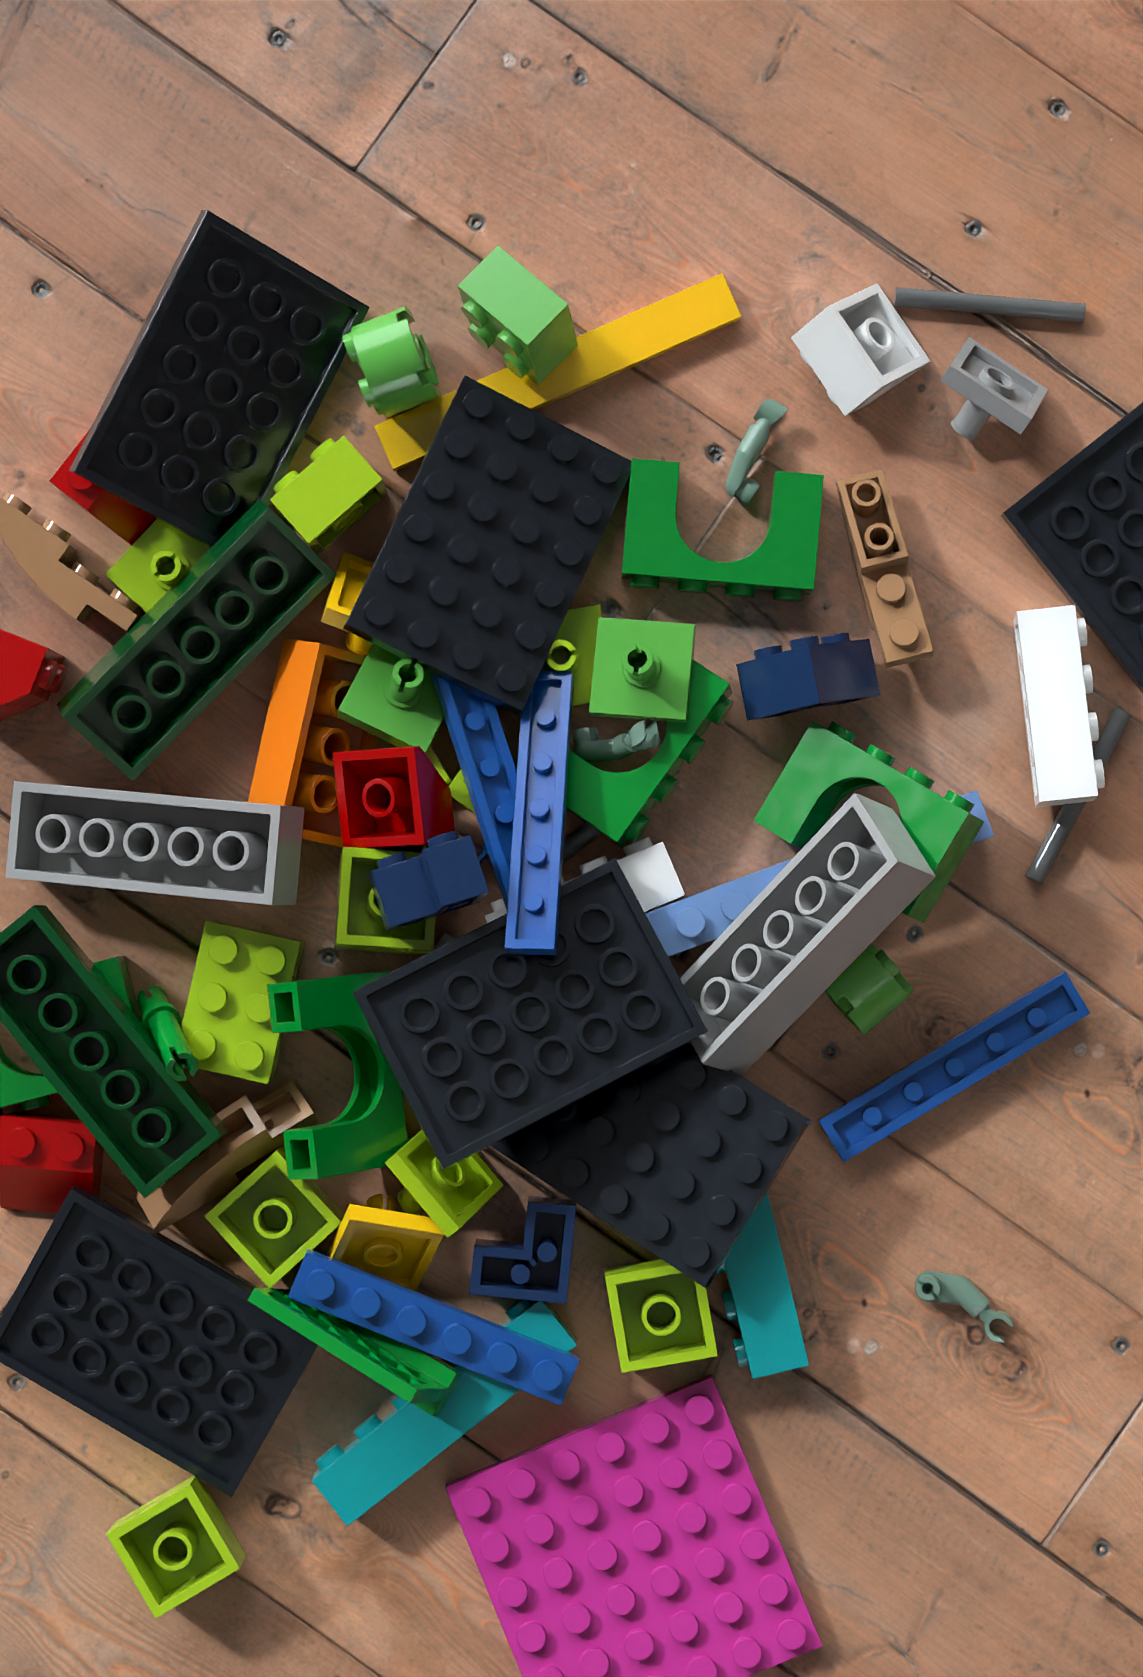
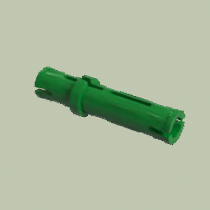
[137,985,198,1081]

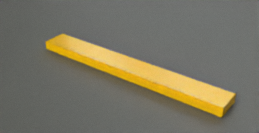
[374,273,741,472]

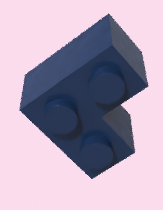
[736,633,880,721]
[369,831,489,932]
[469,1195,576,1304]

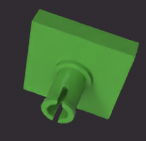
[589,617,696,723]
[336,644,444,754]

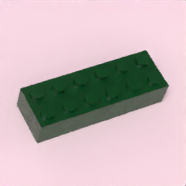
[57,499,337,782]
[0,905,229,1199]

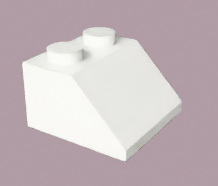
[791,283,930,416]

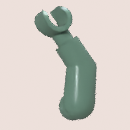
[725,399,788,505]
[573,719,660,762]
[915,1271,1014,1342]

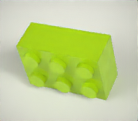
[181,921,306,1084]

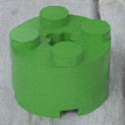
[343,306,441,418]
[824,943,914,1036]

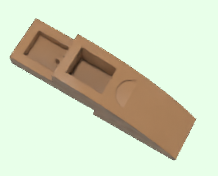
[836,469,933,668]
[0,491,141,632]
[134,1080,319,1233]

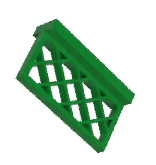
[248,1287,462,1416]

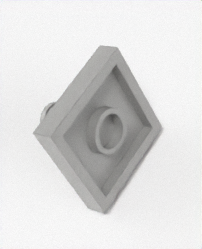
[940,337,1048,440]

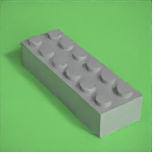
[5,781,305,905]
[680,793,936,1076]

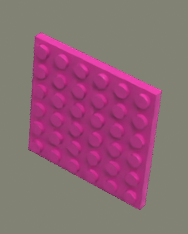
[445,1374,822,1677]

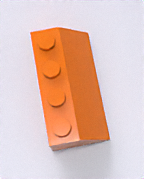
[248,638,376,848]

